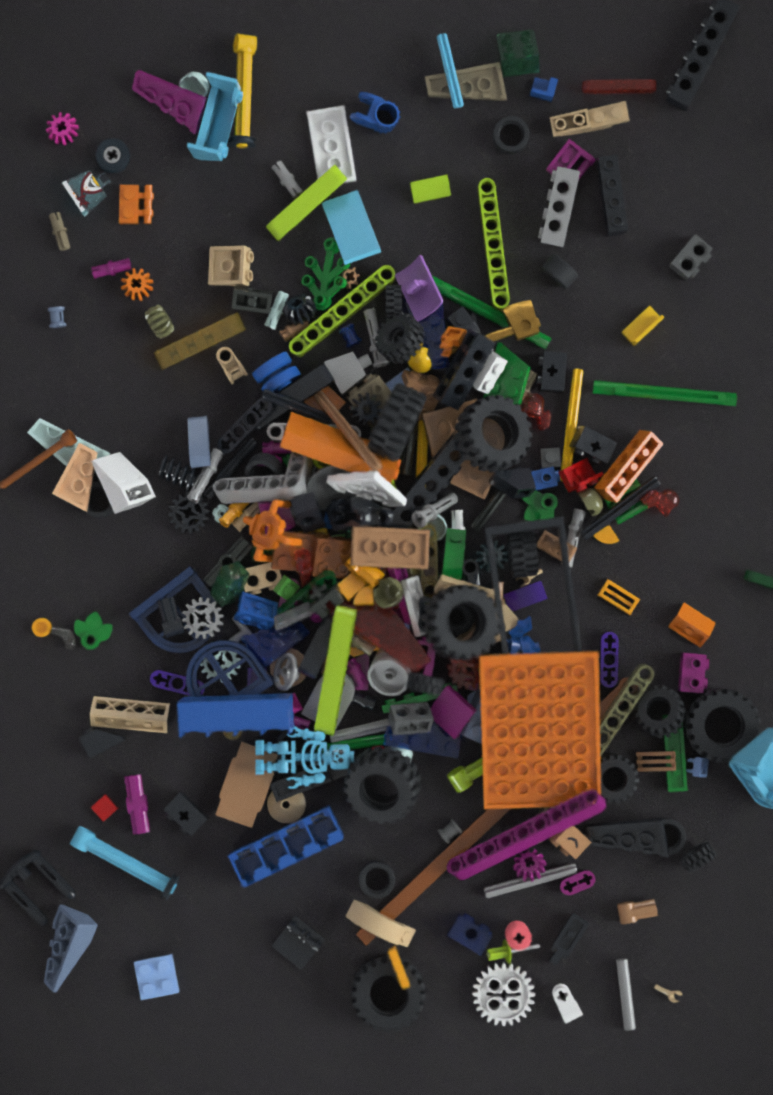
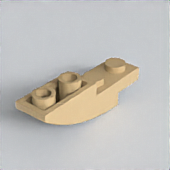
[550,101,630,137]

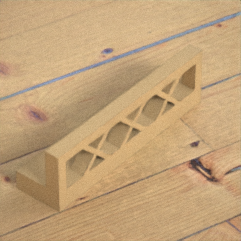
[90,696,170,733]

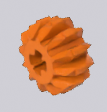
[121,268,154,301]

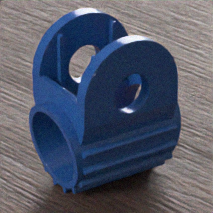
[350,92,400,134]

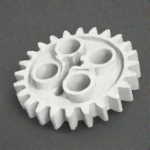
[472,962,535,1026]

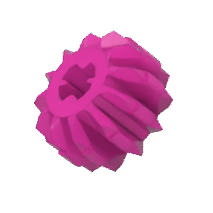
[46,112,79,145]

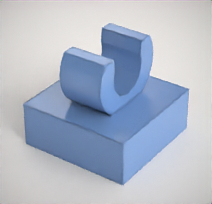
[686,757,709,778]

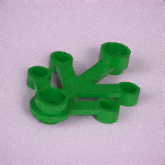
[302,237,350,311]

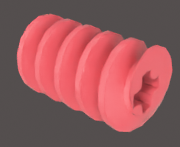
[505,920,531,950]

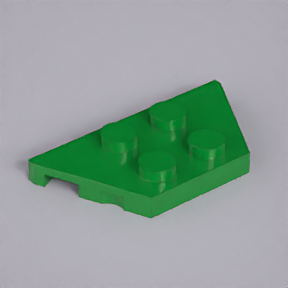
[483,342,531,405]

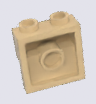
[208,246,254,287]

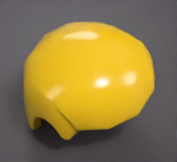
[408,343,432,373]

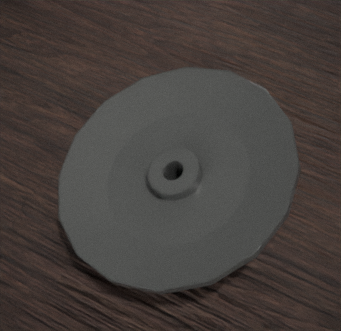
[306,465,356,511]

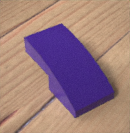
[503,581,548,611]

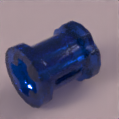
[339,323,362,348]

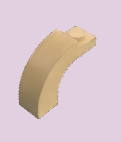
[345,899,416,947]

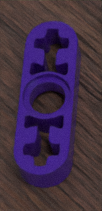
[600,632,619,688]
[150,670,205,696]

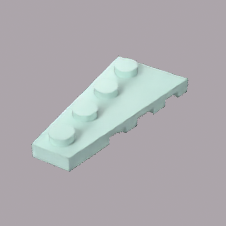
[27,418,111,473]

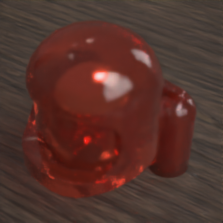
[521,393,551,431]
[640,489,680,517]

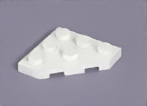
[327,470,407,507]

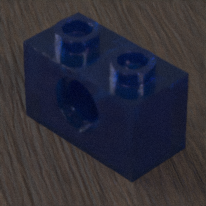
[447,913,493,956]

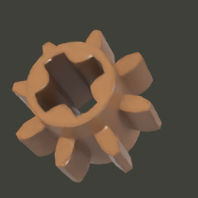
[338,267,360,289]

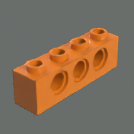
[594,430,663,502]

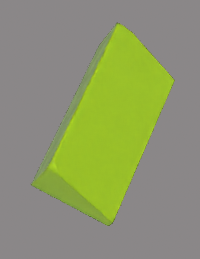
[410,175,451,204]

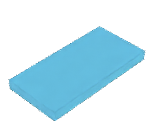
[322,190,381,265]

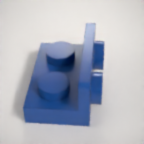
[233,592,278,630]

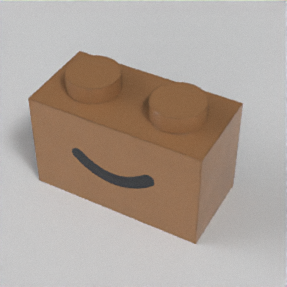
[549,816,592,859]

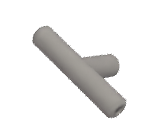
[229,617,260,648]

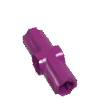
[124,774,150,834]

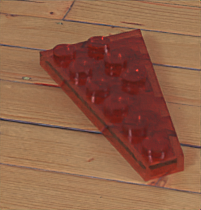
[325,585,431,673]

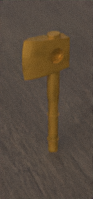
[451,300,541,354]

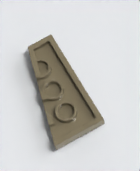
[425,62,507,101]

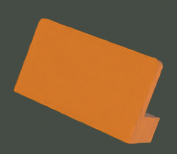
[668,603,716,648]

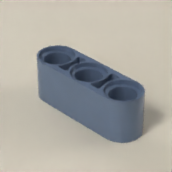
[188,416,211,468]

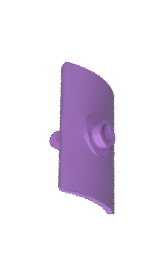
[395,255,443,322]

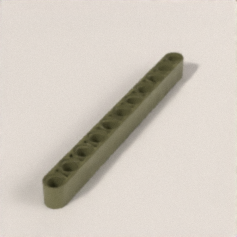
[527,664,654,844]

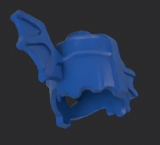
[507,616,540,654]

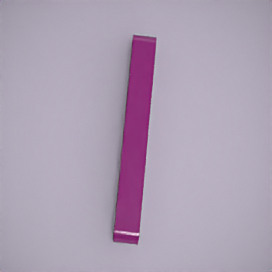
[447,790,606,880]

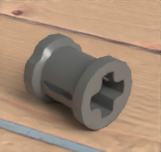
[437,819,463,844]

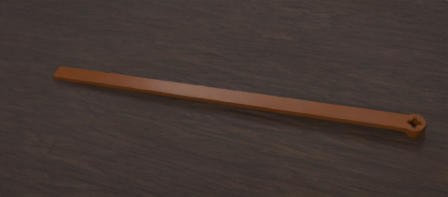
[356,677,638,946]

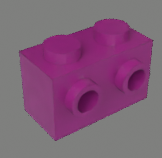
[678,653,709,693]

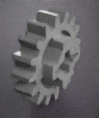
[182,597,224,639]

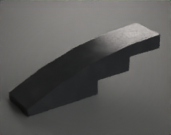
[270,763,349,802]

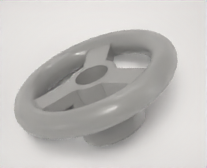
[274,653,300,691]

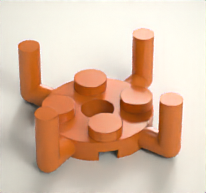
[243,499,302,562]

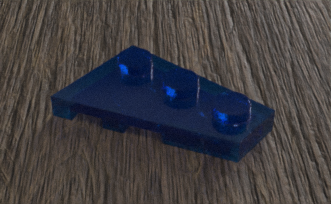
[241,619,310,667]

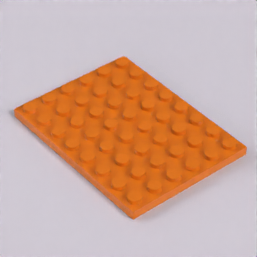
[480,651,601,809]

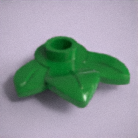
[522,491,558,521]
[74,612,113,650]

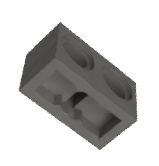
[669,234,713,281]
[388,702,433,735]

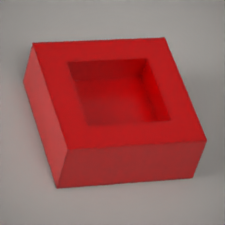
[91,794,118,822]

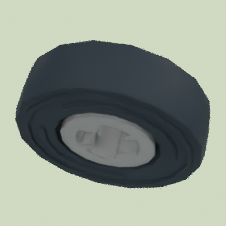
[95,138,130,173]

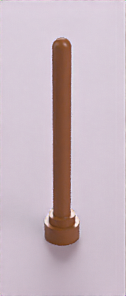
[0,429,77,489]

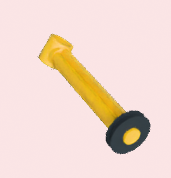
[228,33,257,148]

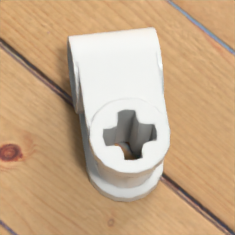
[552,983,583,1023]

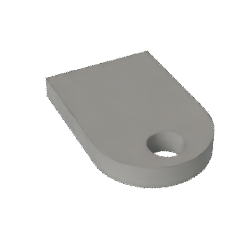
[301,674,355,731]

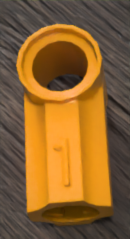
[344,557,384,588]

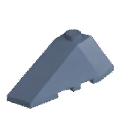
[44,905,98,992]

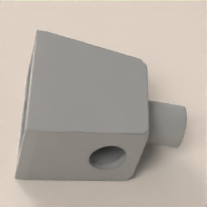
[324,352,373,396]

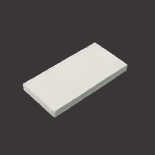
[307,105,357,183]

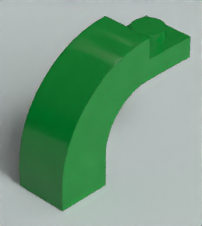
[442,528,466,580]

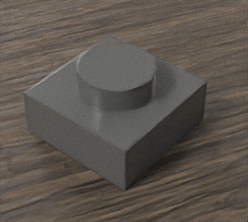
[540,448,561,469]

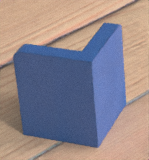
[530,77,558,102]

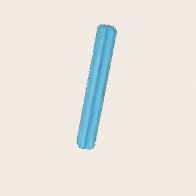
[437,33,463,108]

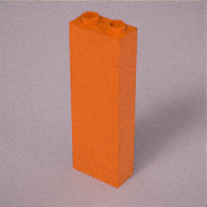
[280,412,402,484]

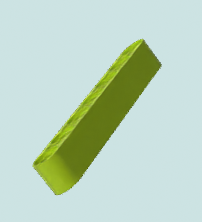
[478,178,510,311]
[289,265,395,357]
[314,606,357,736]

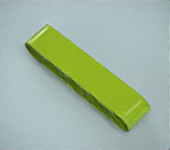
[265,165,348,241]

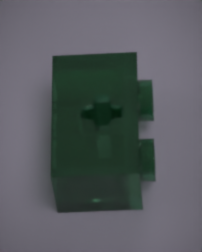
[210,561,250,607]

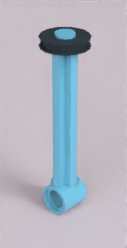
[70,826,180,901]

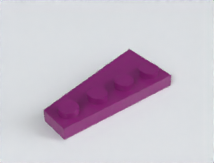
[132,70,206,134]

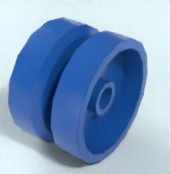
[252,352,301,393]

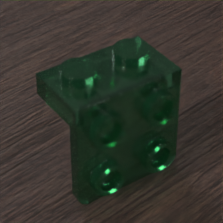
[497,30,540,77]

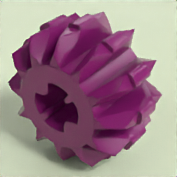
[513,849,546,882]

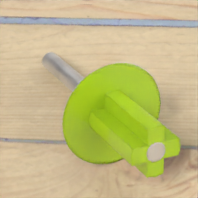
[486,940,540,964]

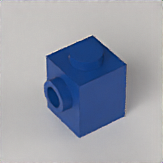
[531,467,560,491]

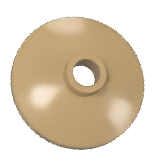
[267,791,306,823]

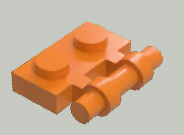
[119,185,154,224]

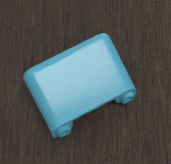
[729,727,773,809]

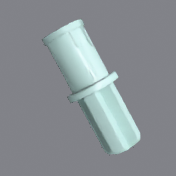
[264,291,289,329]

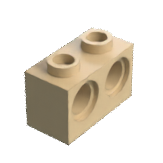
[240,562,282,595]

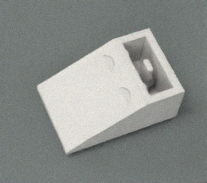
[91,452,156,514]

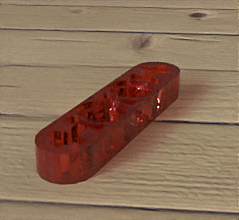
[582,79,656,94]

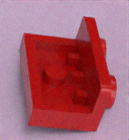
[558,458,604,493]

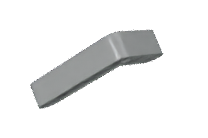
[213,451,314,504]

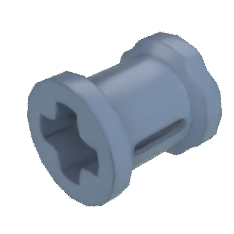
[48,307,66,328]

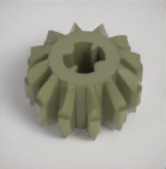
[145,305,174,339]

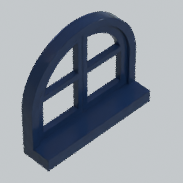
[129,567,217,653]
[186,640,275,697]

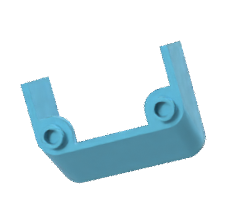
[187,72,243,161]

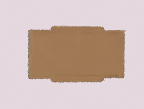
[216,742,278,828]

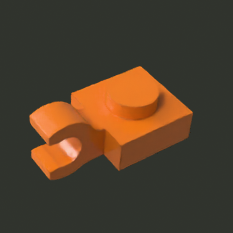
[440,326,467,357]

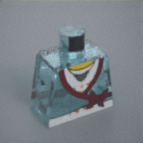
[62,170,111,216]

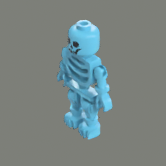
[255,726,354,789]

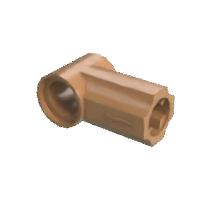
[617,899,658,924]

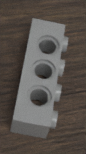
[538,166,580,248]

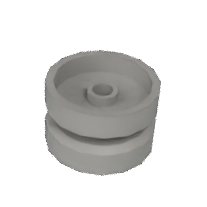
[368,646,415,696]

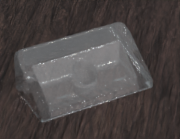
[274,602,312,631]

